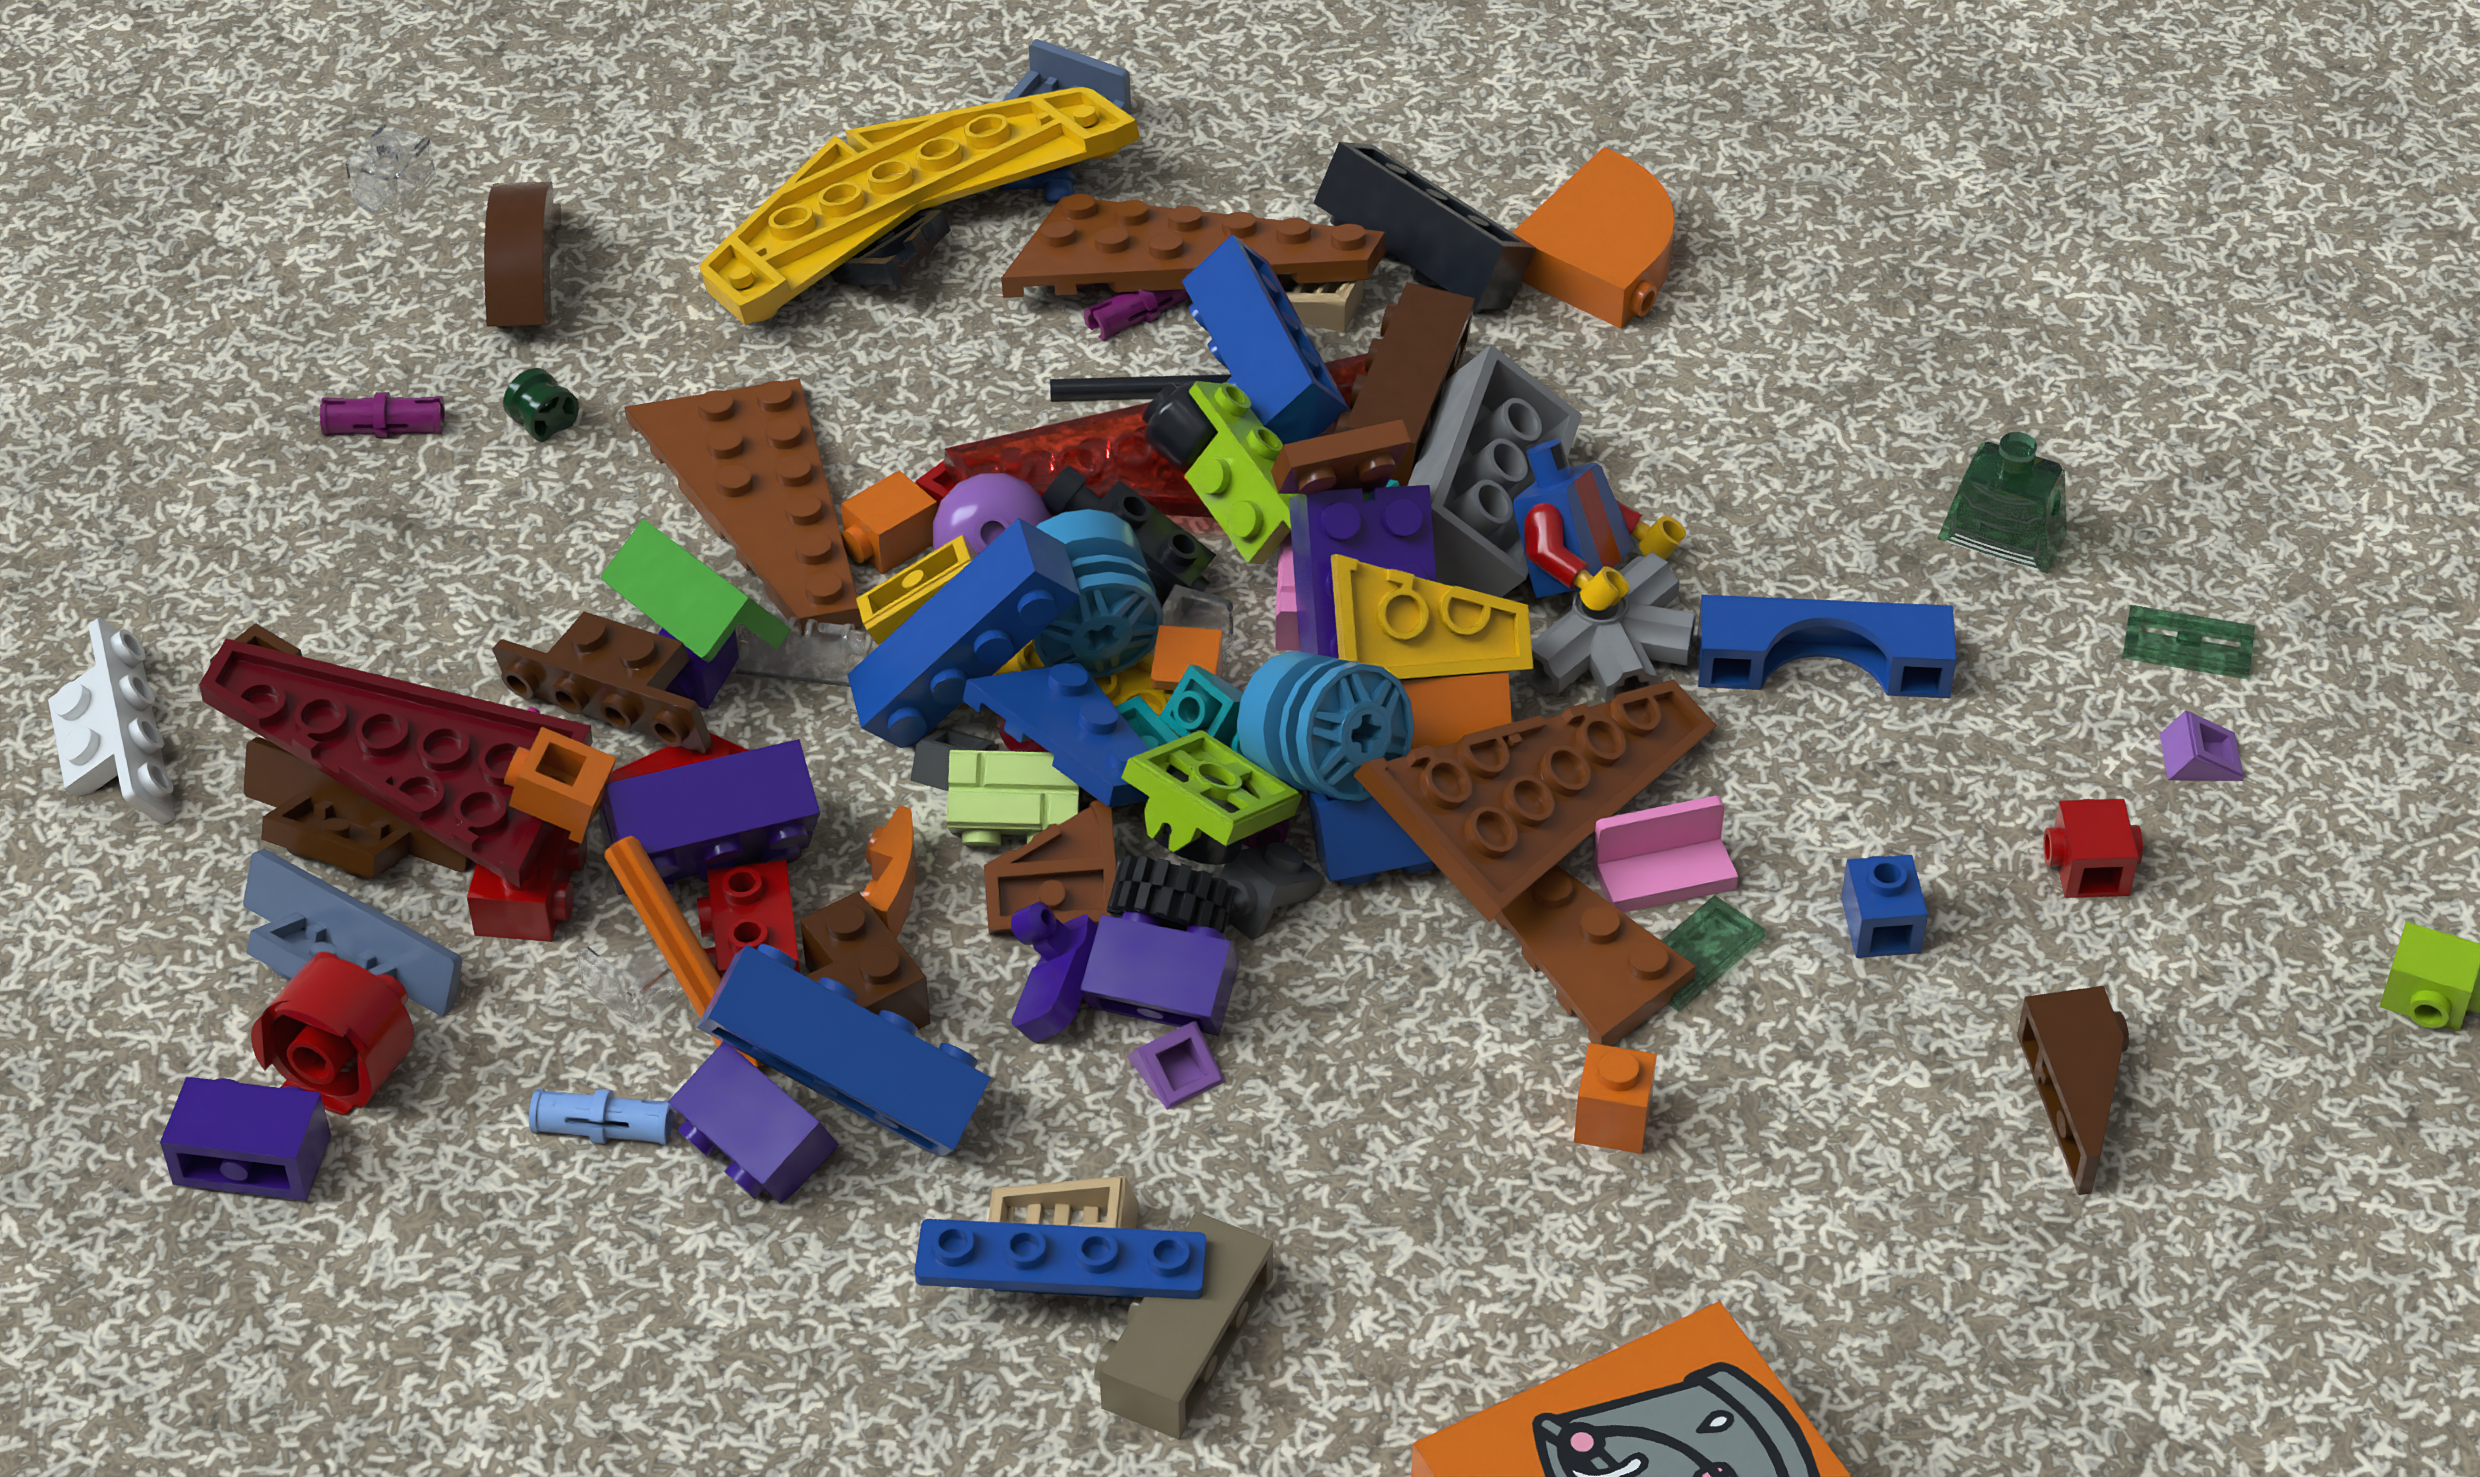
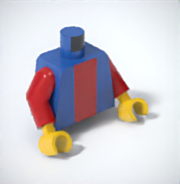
[1513,440,1686,611]

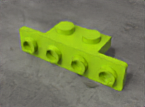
[1184,381,1298,564]

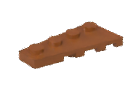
[1494,865,1696,1046]

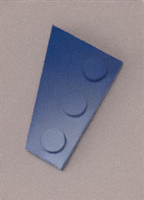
[963,662,1149,807]

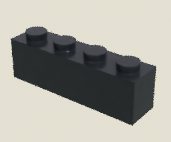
[1313,142,1536,314]

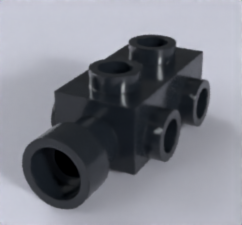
[1041,464,1216,616]

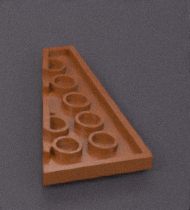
[1001,194,1386,298]
[624,378,862,637]
[1353,679,1717,922]

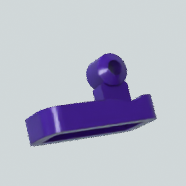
[1011,902,1098,1042]

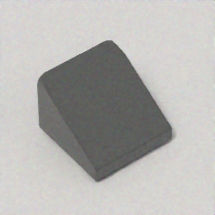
[910,727,999,791]

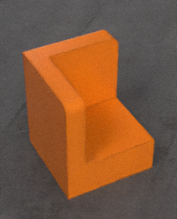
[1151,625,1223,691]

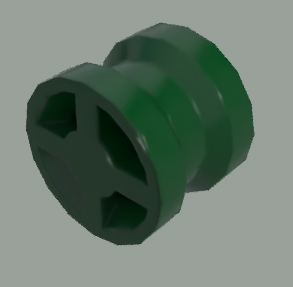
[503,368,579,442]

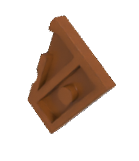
[1271,419,1411,495]
[984,799,1117,935]

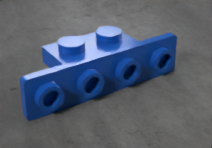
[914,1219,1207,1299]

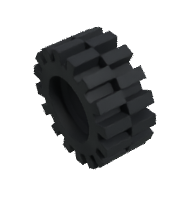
[1106,855,1236,934]

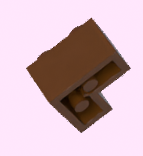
[800,891,931,1030]

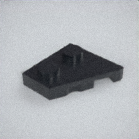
[830,210,951,289]

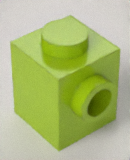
[2379,921,2480,1031]

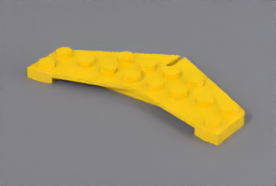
[700,87,1140,326]

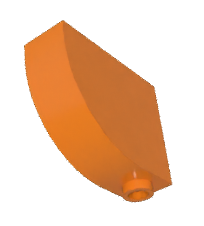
[1512,147,1675,329]

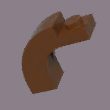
[484,182,561,327]

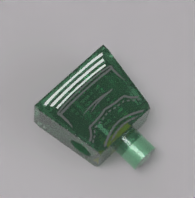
[1937,432,2067,574]

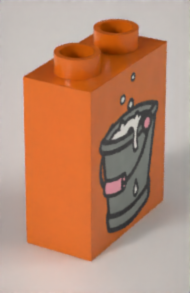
[1411,1301,1852,1477]

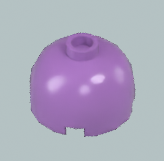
[933,473,1052,554]

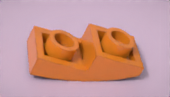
[862,805,916,939]

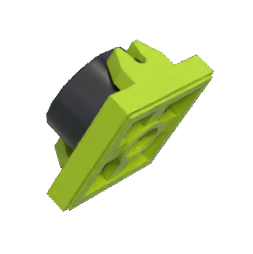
[1121,730,1302,865]

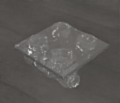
[736,587,874,687]

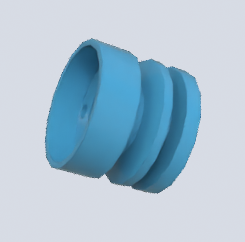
[1032,509,1163,678]
[1237,650,1414,801]

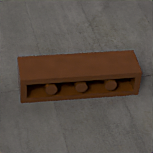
[1335,282,1475,486]

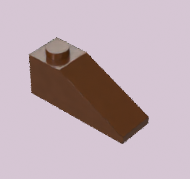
[2017,986,2129,1195]

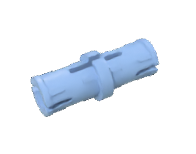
[529,1088,675,1145]

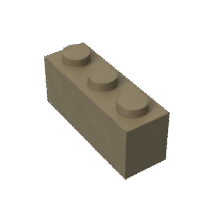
[1094,1211,1273,1440]

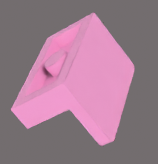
[1592,795,1738,913]

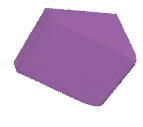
[2160,710,2244,781]
[1127,1021,1226,1110]

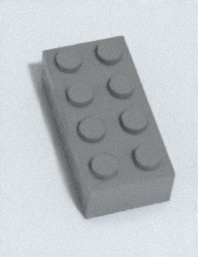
[1408,344,1582,598]

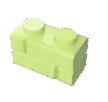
[947,750,1083,846]

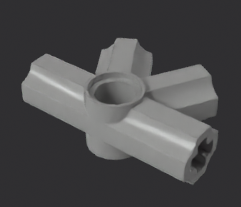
[1520,552,1696,702]

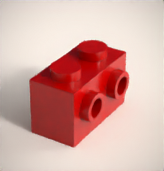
[467,824,587,942]
[697,860,800,979]

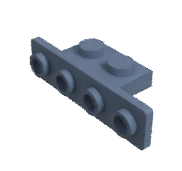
[243,849,463,1017]

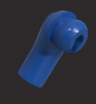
[1002,166,1077,204]

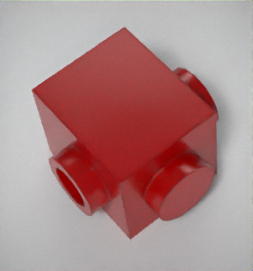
[2043,799,2143,898]

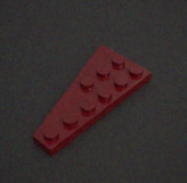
[199,638,593,888]

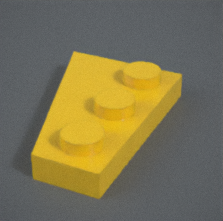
[1331,554,1533,680]

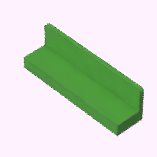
[601,519,792,662]

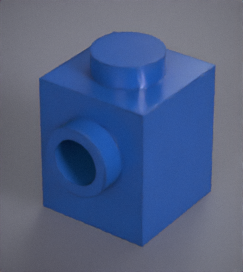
[1841,855,1928,958]

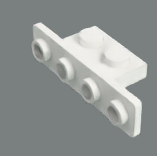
[48,617,176,825]

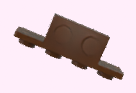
[492,611,713,753]
[244,737,472,879]

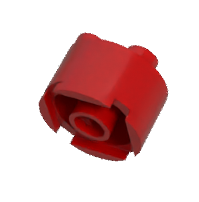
[251,951,414,1115]

